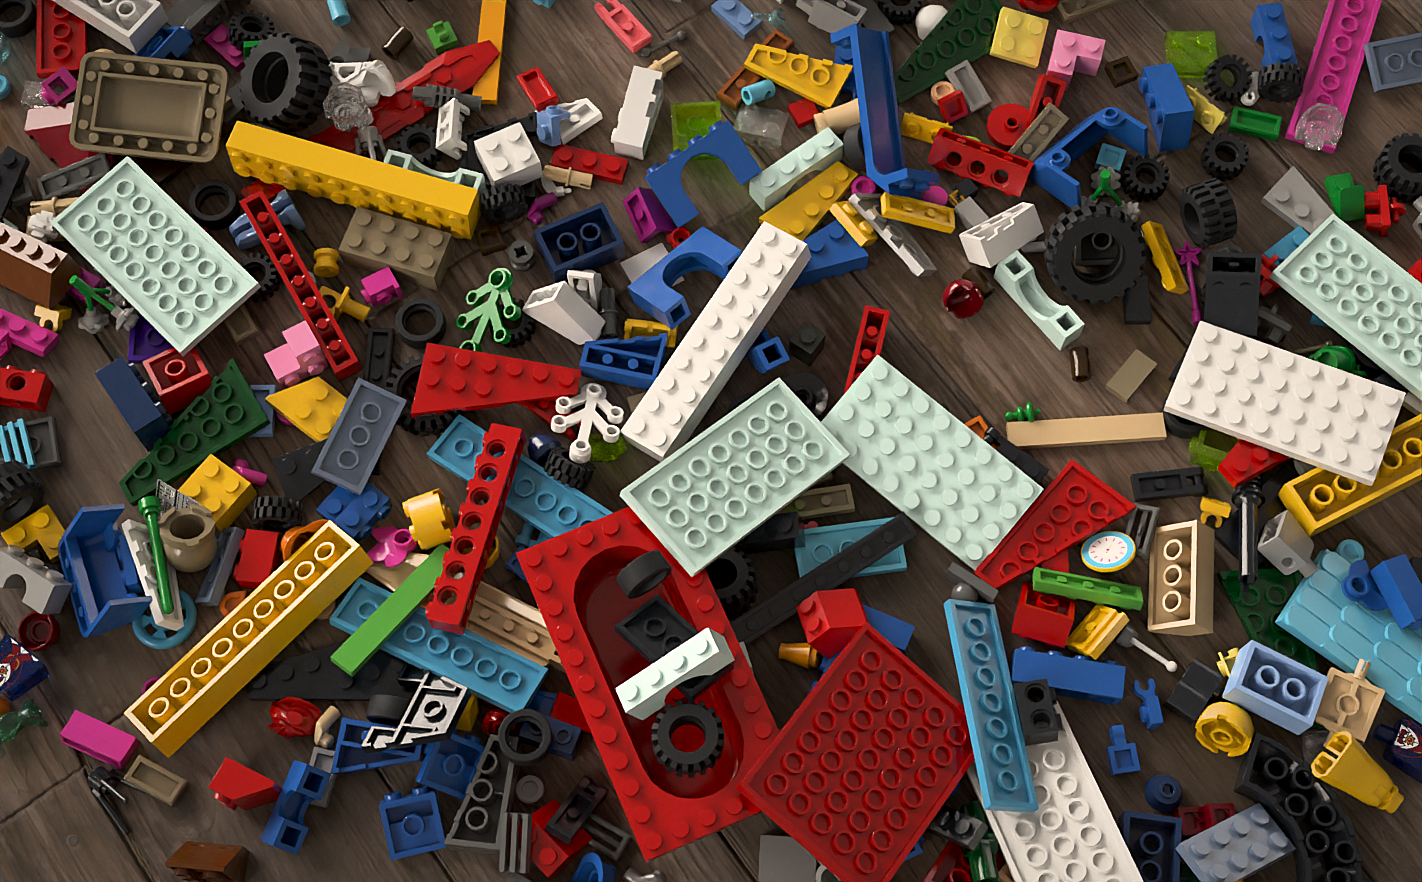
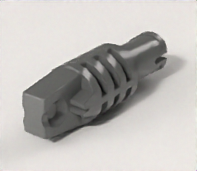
[412,84,482,112]

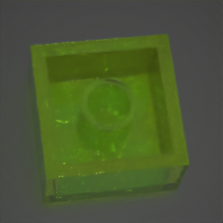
[670,101,721,161]

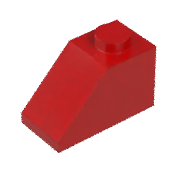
[1027,74,1067,123]

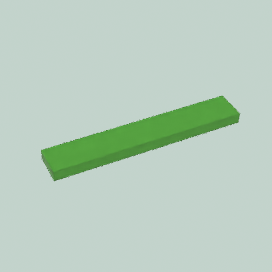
[331,543,450,677]

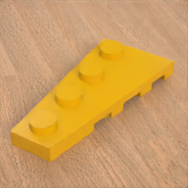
[744,44,853,109]
[759,161,858,241]

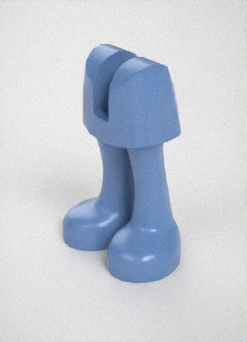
[228,189,307,250]

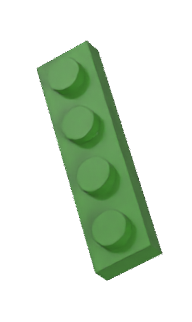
[1032,567,1143,610]

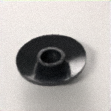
[782,372,828,418]

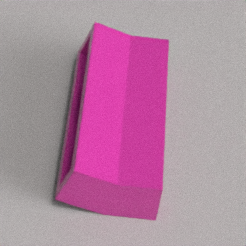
[60,710,140,770]

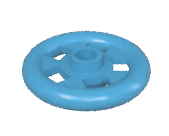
[132,589,197,649]

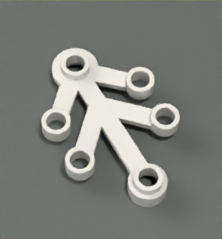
[551,383,624,463]

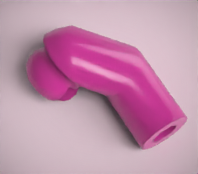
[231,459,267,487]

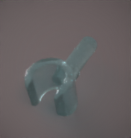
[751,8,786,27]

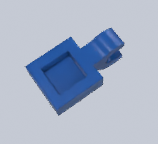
[1132,679,1164,730]
[1105,724,1141,776]

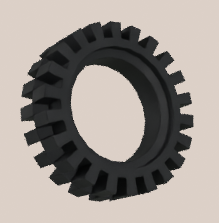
[385,353,465,436]

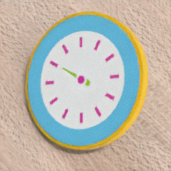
[1081,531,1136,572]

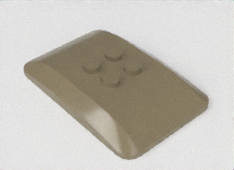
[69,52,229,163]

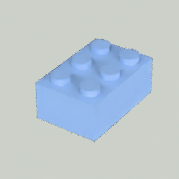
[1222,640,1329,735]

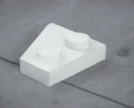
[535,98,603,145]

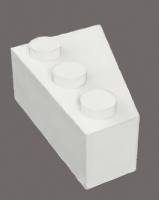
[611,66,664,160]
[959,202,1044,268]

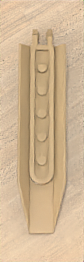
[365,552,566,673]

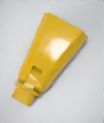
[1311,731,1404,814]

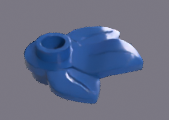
[1341,560,1388,611]

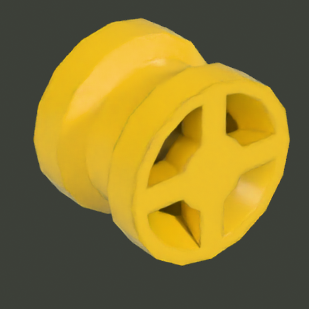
[313,248,339,277]

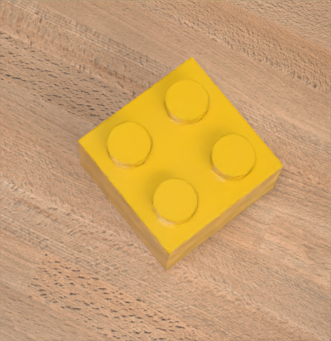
[178,454,257,533]

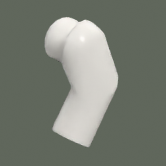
[1241,72,1260,106]

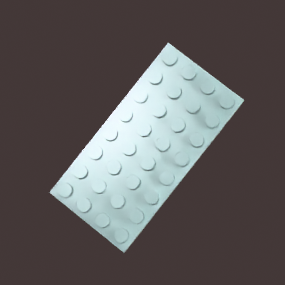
[50,156,261,356]
[1270,214,1422,401]
[821,354,1044,571]
[620,378,850,577]

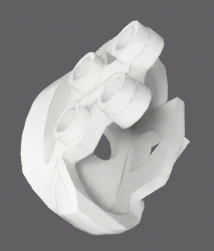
[328,60,396,126]

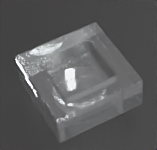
[21,81,49,108]

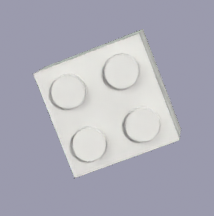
[474,122,543,187]

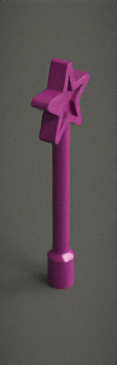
[1173,241,1203,325]

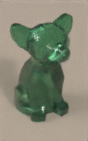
[0,699,48,745]

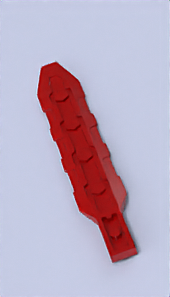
[240,40,500,203]

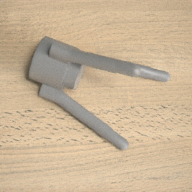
[354,126,387,160]

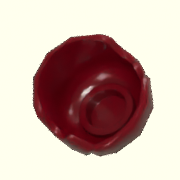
[942,279,984,319]
[17,611,60,652]

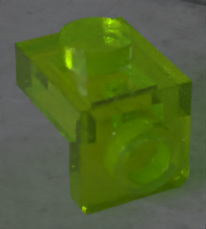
[588,429,627,463]
[1188,430,1228,471]

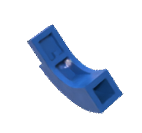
[746,328,790,374]

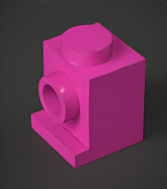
[40,66,77,105]
[360,267,403,307]

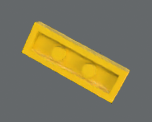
[881,191,955,234]
[1141,221,1189,294]

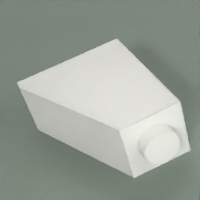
[522,281,606,345]

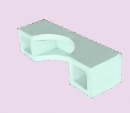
[749,127,844,212]
[384,149,487,203]
[994,250,1085,351]
[615,628,735,720]

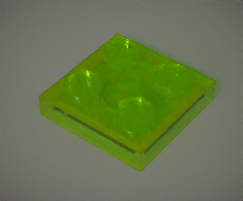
[1164,31,1217,78]

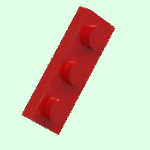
[550,144,629,185]

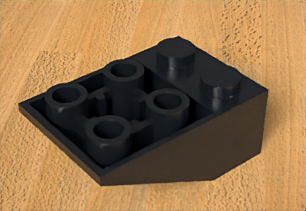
[1204,252,1262,337]

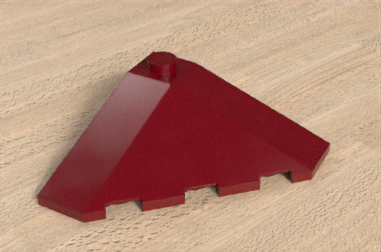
[24,102,120,195]

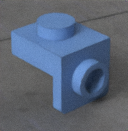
[537,106,570,146]

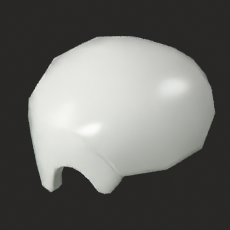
[915,5,947,40]

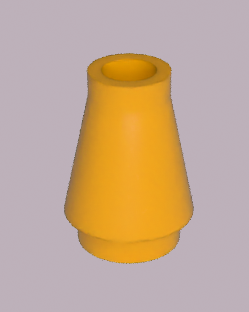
[779,642,820,669]

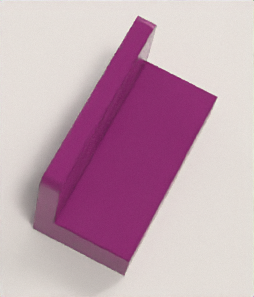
[622,187,676,243]

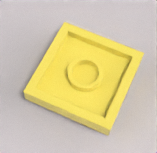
[990,7,1049,68]

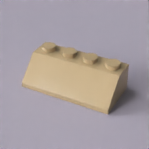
[1148,520,1214,636]

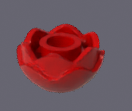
[482,707,516,737]

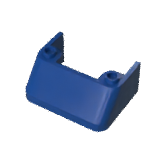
[1029,107,1148,208]
[58,504,153,638]

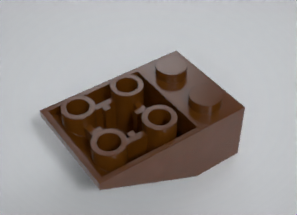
[165,841,250,882]

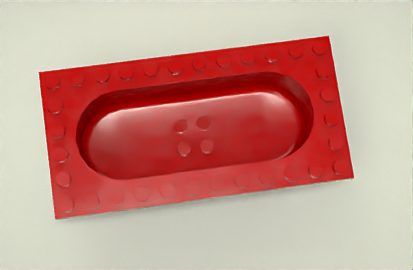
[516,507,779,863]

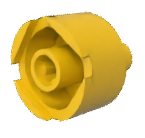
[402,488,456,550]

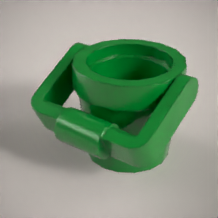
[1308,344,1356,375]

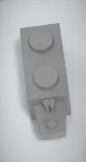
[796,0,867,34]

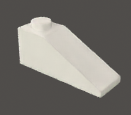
[567,270,602,312]

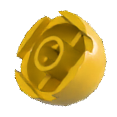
[1195,702,1254,757]

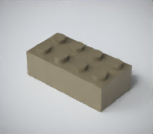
[338,207,456,291]

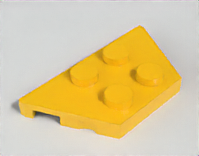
[265,376,347,442]

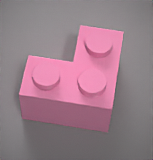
[1046,30,1106,91]
[264,320,329,390]

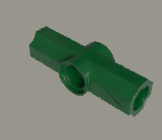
[960,801,1000,882]

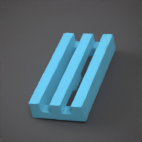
[0,418,36,470]

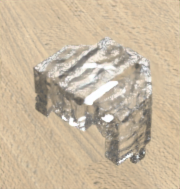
[323,82,369,132]
[1294,103,1344,151]

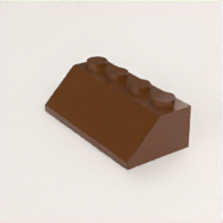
[0,222,83,311]

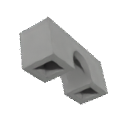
[0,545,72,614]

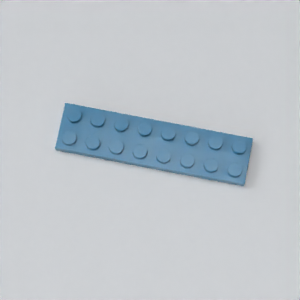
[426,414,613,538]
[329,577,549,713]
[944,599,1039,813]

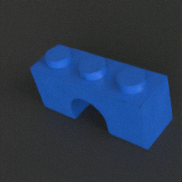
[1250,3,1298,67]
[260,760,331,855]

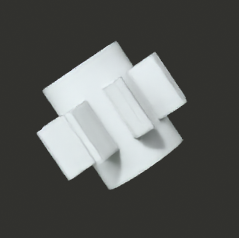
[28,210,59,243]

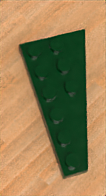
[894,0,1003,105]
[119,358,271,507]
[1217,568,1325,729]

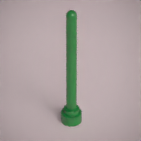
[138,496,174,614]

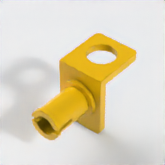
[319,286,370,323]

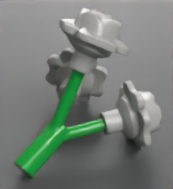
[1081,166,1141,222]
[69,275,139,334]

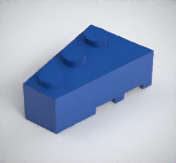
[1138,63,1195,152]
[790,220,869,289]
[579,333,668,390]
[331,717,426,775]

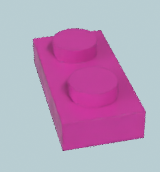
[204,24,245,72]

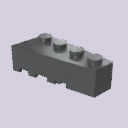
[444,734,523,855]

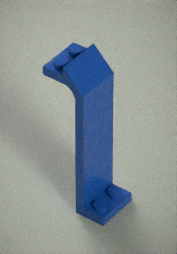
[830,23,940,199]

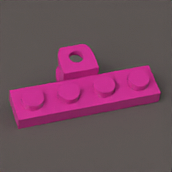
[0,308,60,360]

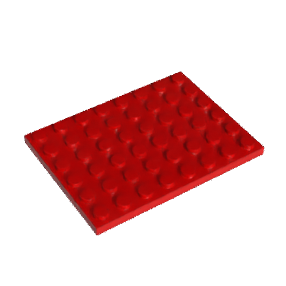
[736,622,975,882]

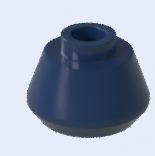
[527,433,562,467]
[1144,774,1183,812]

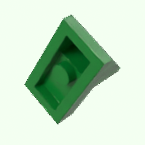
[1323,172,1364,223]

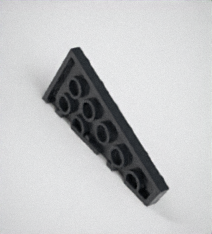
[246,641,418,701]

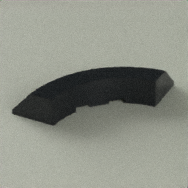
[1233,732,1364,882]

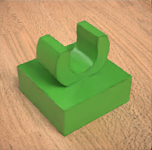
[426,20,459,54]

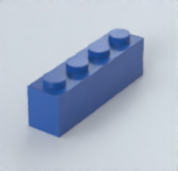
[1010,647,1126,705]

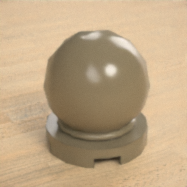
[159,504,218,573]

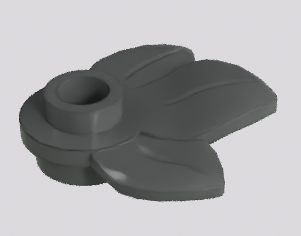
[328,39,370,75]

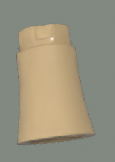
[813,98,861,135]

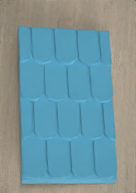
[1274,549,1422,724]

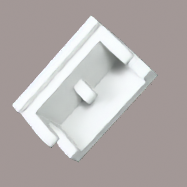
[436,98,470,160]

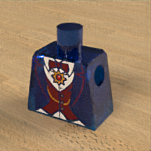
[0,633,50,701]
[1373,718,1422,783]

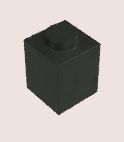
[789,322,825,367]

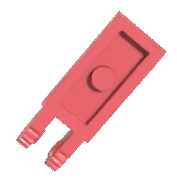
[594,0,652,54]

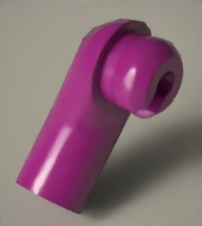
[527,192,558,225]

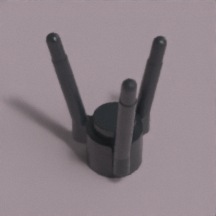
[87,766,145,835]

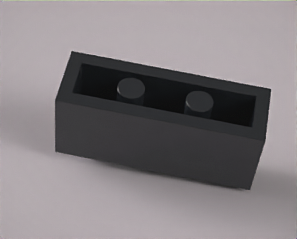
[733,511,806,554]

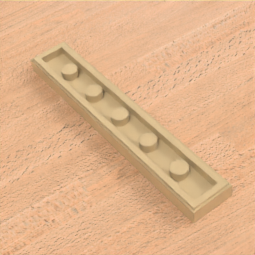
[1006,412,1167,449]

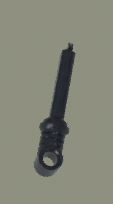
[1231,474,1266,592]

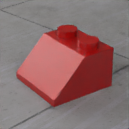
[142,347,212,415]
[1011,581,1076,648]
[796,588,870,659]
[208,757,282,811]
[519,799,593,880]

